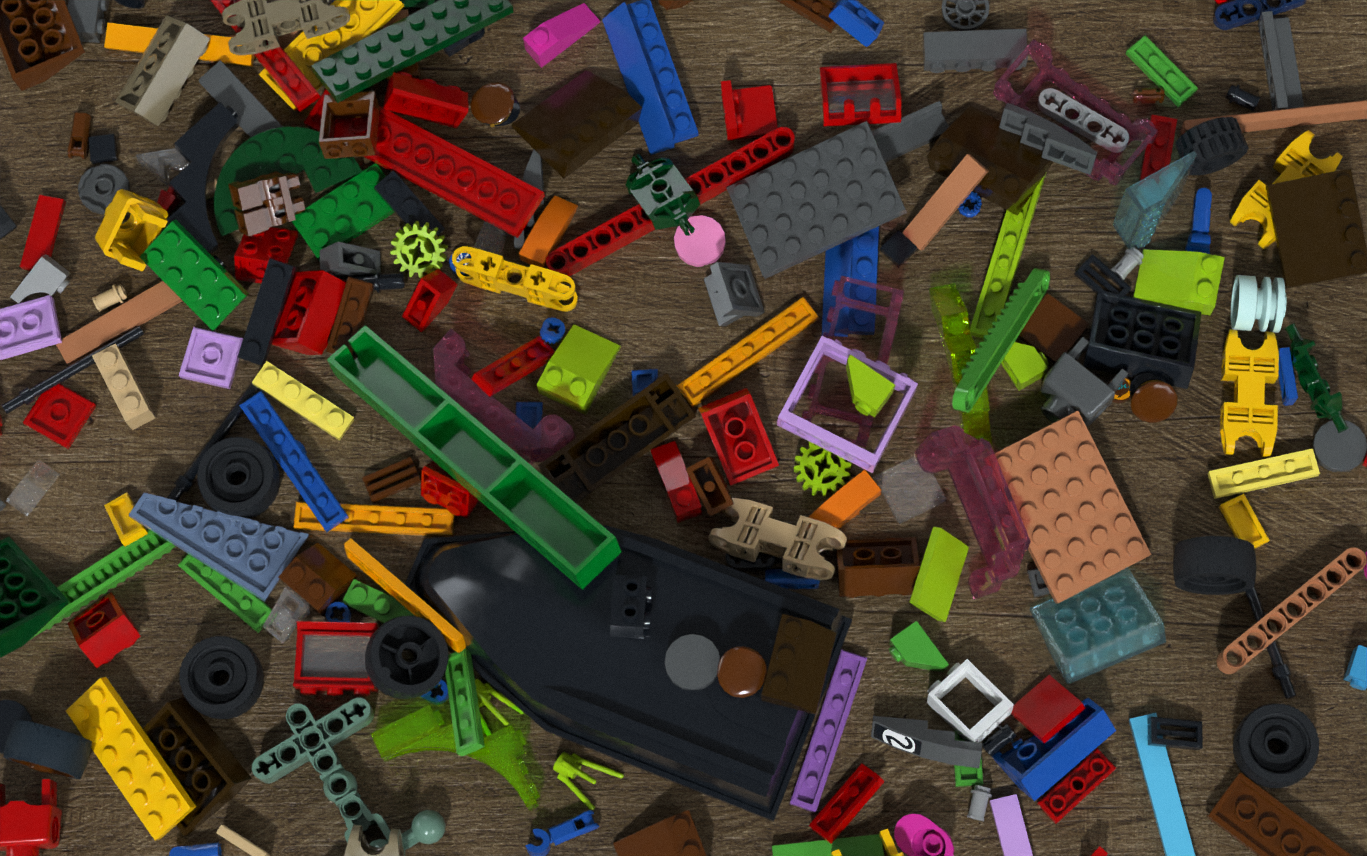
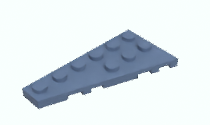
[129,493,309,602]

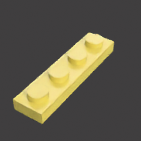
[252,361,355,441]
[1208,448,1320,499]

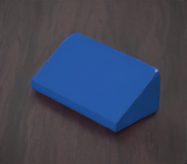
[829,0,884,47]
[765,569,820,589]

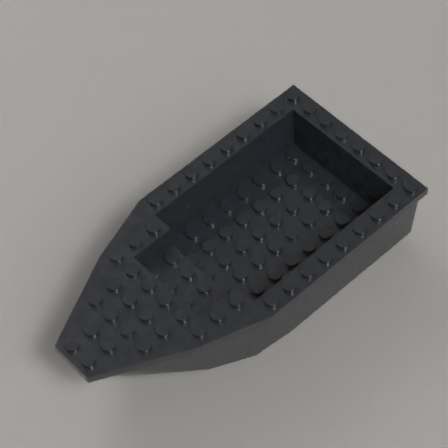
[405,525,852,822]

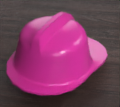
[894,813,954,856]

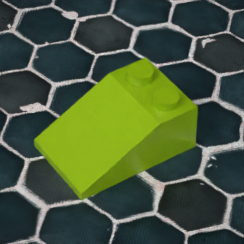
[1133,249,1225,316]
[537,325,621,415]

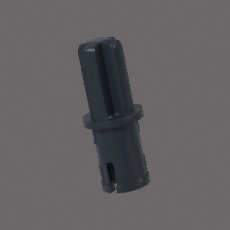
[353,272,405,293]

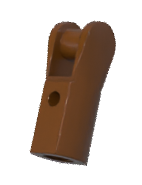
[68,112,91,159]

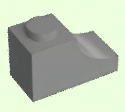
[10,254,71,304]

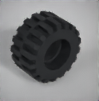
[1175,117,1249,175]

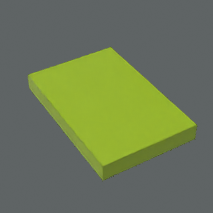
[909,527,969,622]

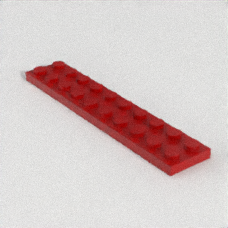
[304,89,545,238]

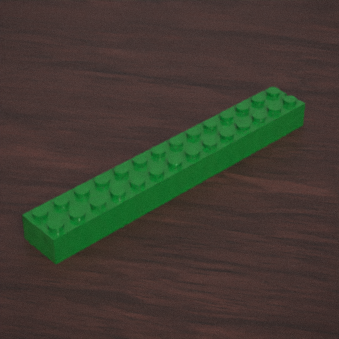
[327,325,622,590]

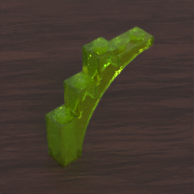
[929,283,993,456]
[370,705,540,811]

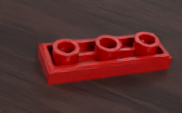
[1037,748,1116,824]

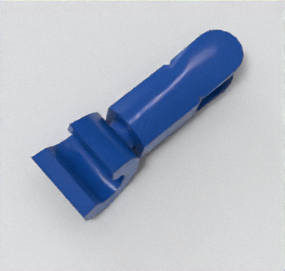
[1185,188,1212,254]
[525,810,599,856]

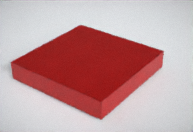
[23,384,96,449]
[1011,675,1085,744]

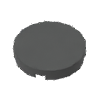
[78,164,130,215]
[1313,421,1367,472]
[665,634,720,690]

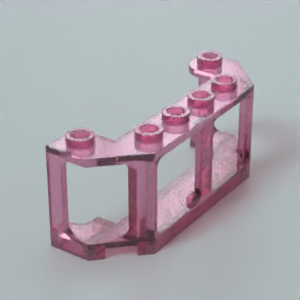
[993,39,1158,186]
[801,276,905,447]
[433,329,576,465]
[914,425,1031,600]

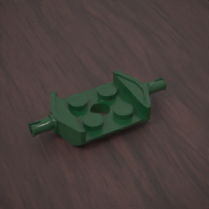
[625,154,700,236]
[1285,323,1349,433]

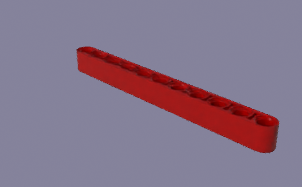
[546,127,795,276]

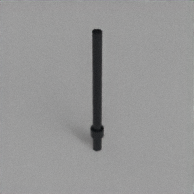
[1,326,144,414]
[167,383,260,502]
[1245,586,1296,699]

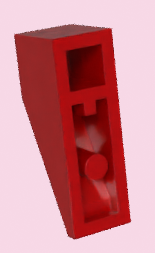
[650,441,702,523]

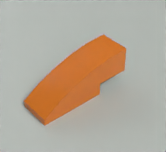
[519,195,578,268]
[809,470,881,529]

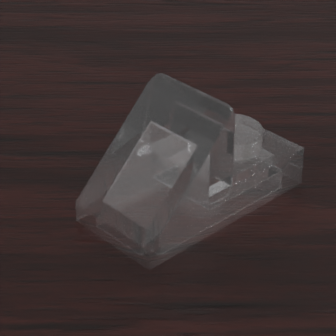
[136,148,190,187]
[262,586,310,643]

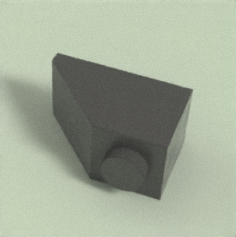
[320,242,381,279]

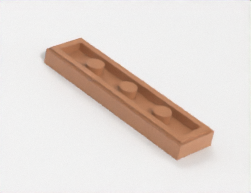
[902,154,989,250]

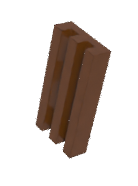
[362,457,421,503]

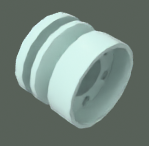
[1230,275,1287,333]

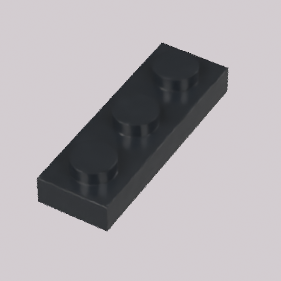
[374,170,445,242]

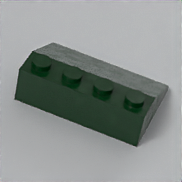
[0,537,68,658]

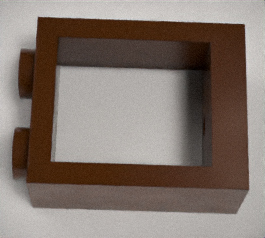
[319,91,380,159]

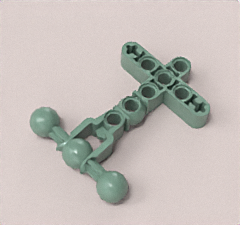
[252,698,446,856]

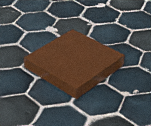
[1018,293,1089,364]

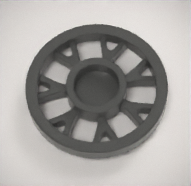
[941,0,989,31]

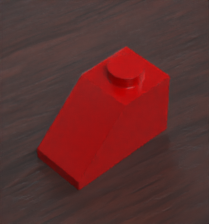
[402,269,458,332]

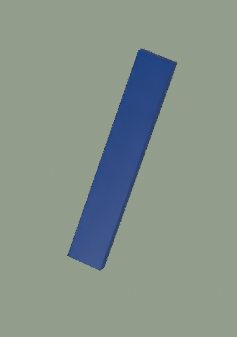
[239,391,349,532]

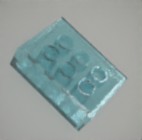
[1113,151,1197,250]
[1030,567,1166,685]

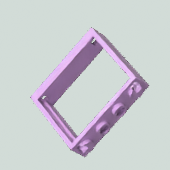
[777,336,918,473]

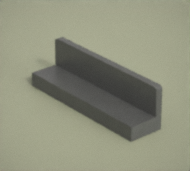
[1258,11,1304,111]
[199,60,282,138]
[872,101,949,162]

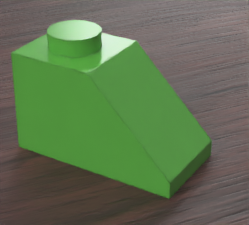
[888,621,949,672]

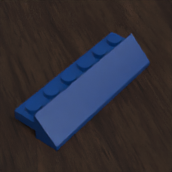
[602,0,699,155]
[822,226,879,337]

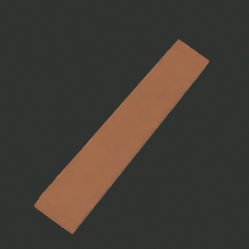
[1180,100,1367,136]

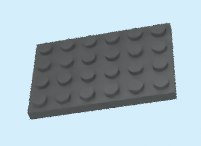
[726,121,907,279]

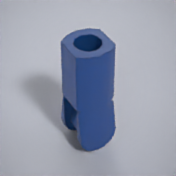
[169,843,222,856]

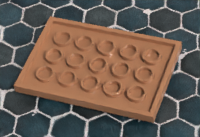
[982,411,1151,604]

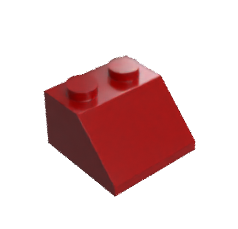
[67,592,141,668]

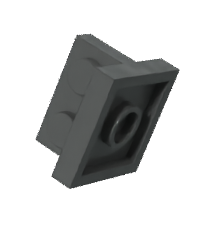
[704,262,765,326]

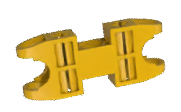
[1229,130,1343,249]
[452,246,578,312]
[1220,329,1279,457]

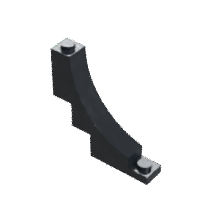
[165,102,239,268]

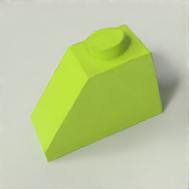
[1001,342,1049,391]
[846,355,895,418]

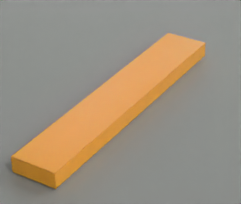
[104,23,254,67]
[677,297,819,408]
[294,502,455,537]
[344,538,466,653]

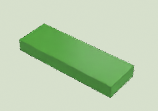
[1126,35,1198,107]

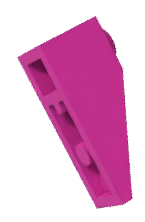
[523,3,600,68]

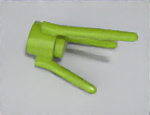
[475,679,524,736]
[553,751,624,810]

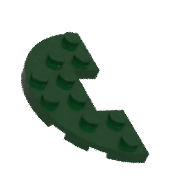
[214,127,362,236]

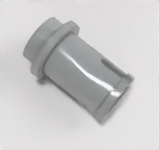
[1111,247,1144,281]
[967,785,992,821]

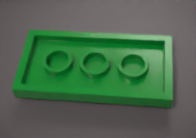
[291,163,395,261]
[139,219,249,331]

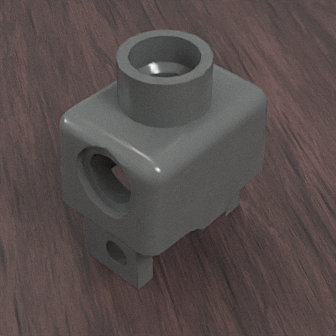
[1040,337,1128,427]

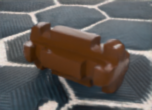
[1133,88,1165,103]

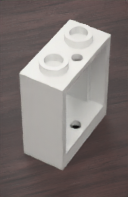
[927,659,1014,743]

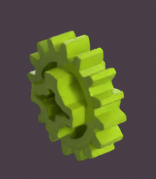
[390,221,448,278]
[794,442,851,497]

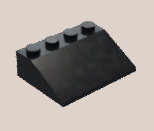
[1083,291,1202,389]

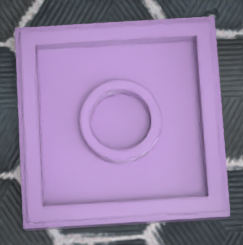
[179,327,243,389]

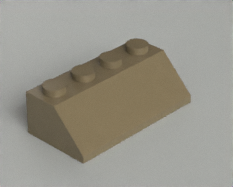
[115,15,210,126]

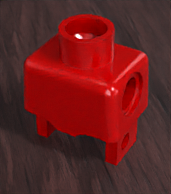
[0,779,62,856]

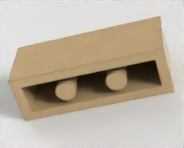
[92,343,156,430]

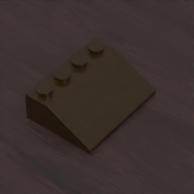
[511,70,642,179]
[927,106,1053,216]
[1266,169,1367,289]
[143,697,252,836]

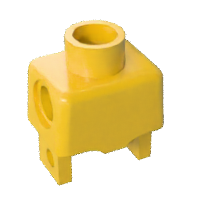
[95,189,168,271]

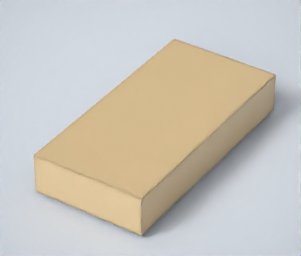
[216,824,271,856]

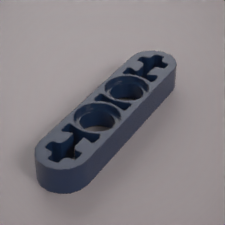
[1213,0,1307,30]

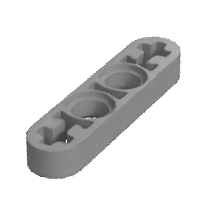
[1038,88,1129,153]

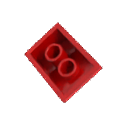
[698,388,779,486]

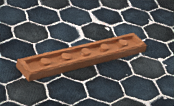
[56,281,183,366]

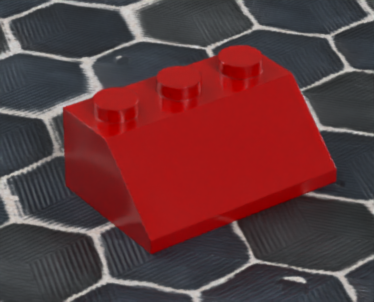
[383,72,469,129]
[272,270,346,355]

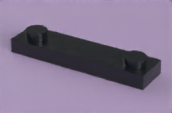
[238,258,296,366]

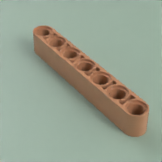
[1217,547,1367,674]

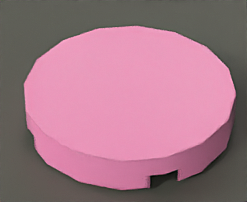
[674,215,726,267]

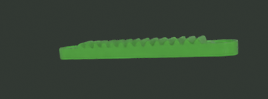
[952,268,1050,413]
[30,529,176,640]

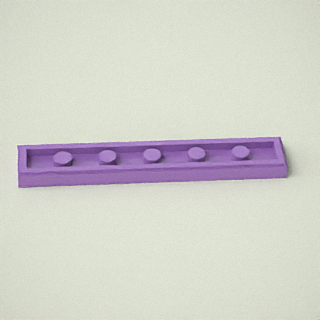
[790,650,867,813]

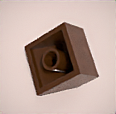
[278,543,358,617]

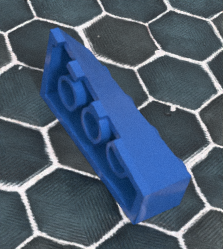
[992,698,1116,801]

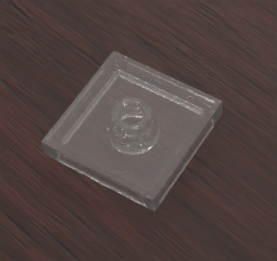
[874,453,946,524]

